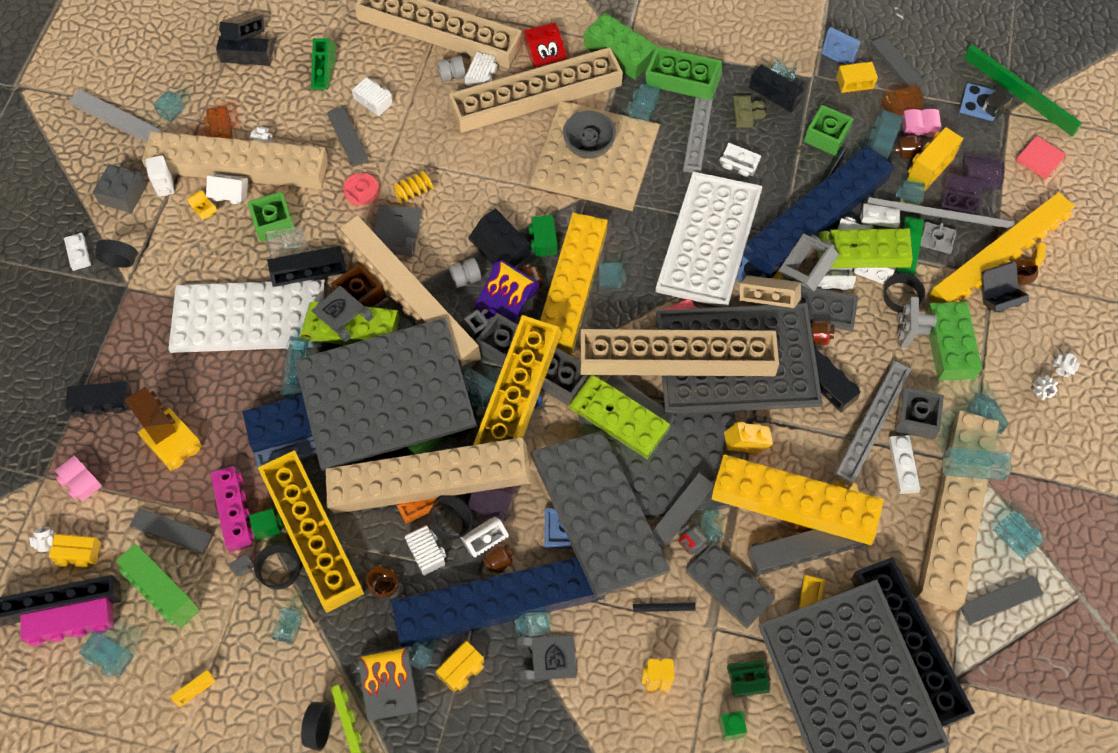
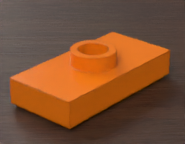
[397,498,442,524]

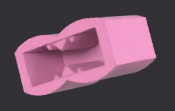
[901,109,941,137]
[55,455,102,502]

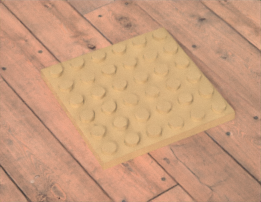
[531,101,660,211]

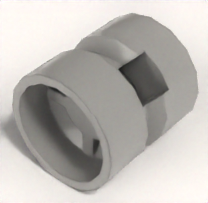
[437,56,465,82]
[449,258,481,288]

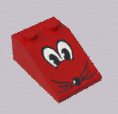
[524,22,567,69]

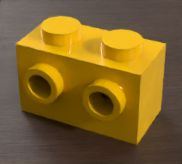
[724,421,773,454]

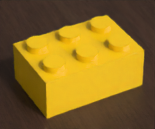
[907,127,964,192]

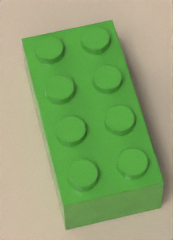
[583,13,657,79]
[645,47,722,100]
[925,302,982,381]
[116,543,200,628]

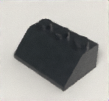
[216,36,276,66]
[468,208,530,267]

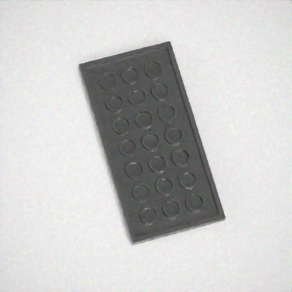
[530,430,671,598]

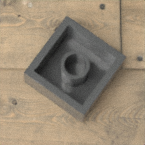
[93,164,147,213]
[895,388,944,440]

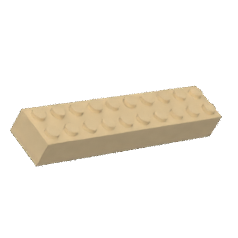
[355,0,522,68]
[449,47,623,133]
[142,131,328,189]
[340,215,481,373]
[580,329,779,376]
[917,410,999,611]
[326,438,531,514]

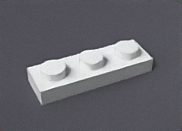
[888,435,921,494]

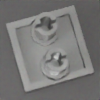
[898,296,937,348]

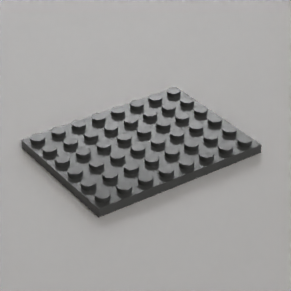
[656,303,822,414]
[294,318,477,471]
[578,402,744,518]
[758,580,950,753]

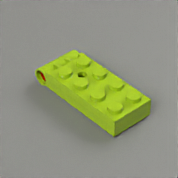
[817,229,913,268]
[299,301,400,345]
[568,375,670,460]

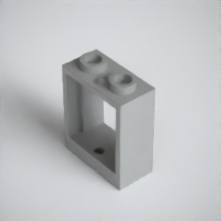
[779,234,839,291]

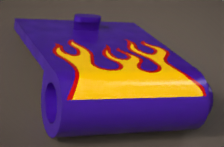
[473,260,539,323]

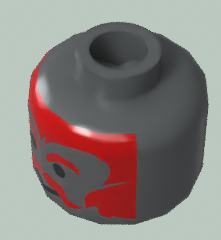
[678,524,708,555]

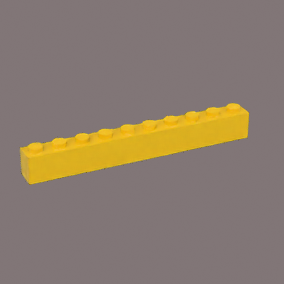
[929,192,1075,303]

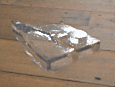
[265,227,309,259]

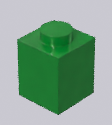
[249,509,283,540]
[718,711,747,741]

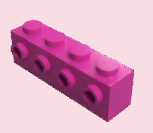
[210,466,255,552]
[20,598,114,646]

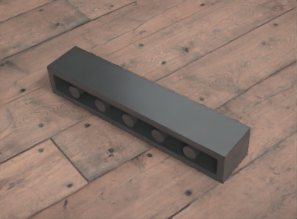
[747,528,868,576]

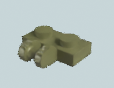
[733,95,766,128]

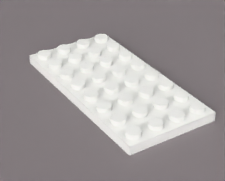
[656,172,762,307]
[168,280,325,353]

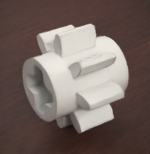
[250,126,272,142]
[1053,353,1080,377]
[1032,375,1058,400]
[29,527,56,552]

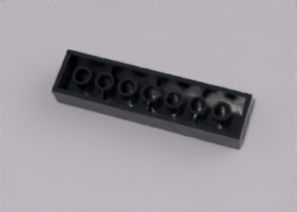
[851,557,975,729]

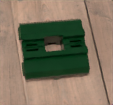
[727,659,770,698]

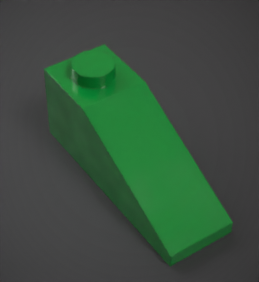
[311,38,336,90]
[896,217,924,276]

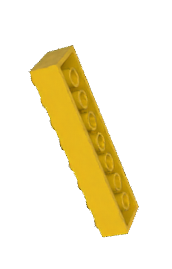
[540,213,608,355]
[473,315,562,445]
[258,450,364,613]
[711,455,884,545]

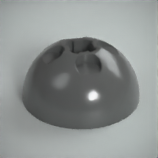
[563,111,616,159]

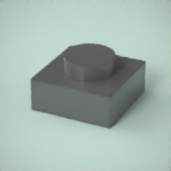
[228,554,254,577]

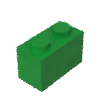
[528,215,557,257]

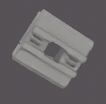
[920,222,957,254]

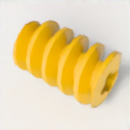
[393,171,434,205]

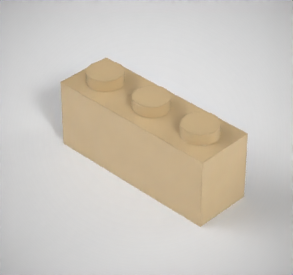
[740,275,801,308]

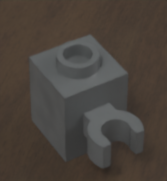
[460,309,493,340]

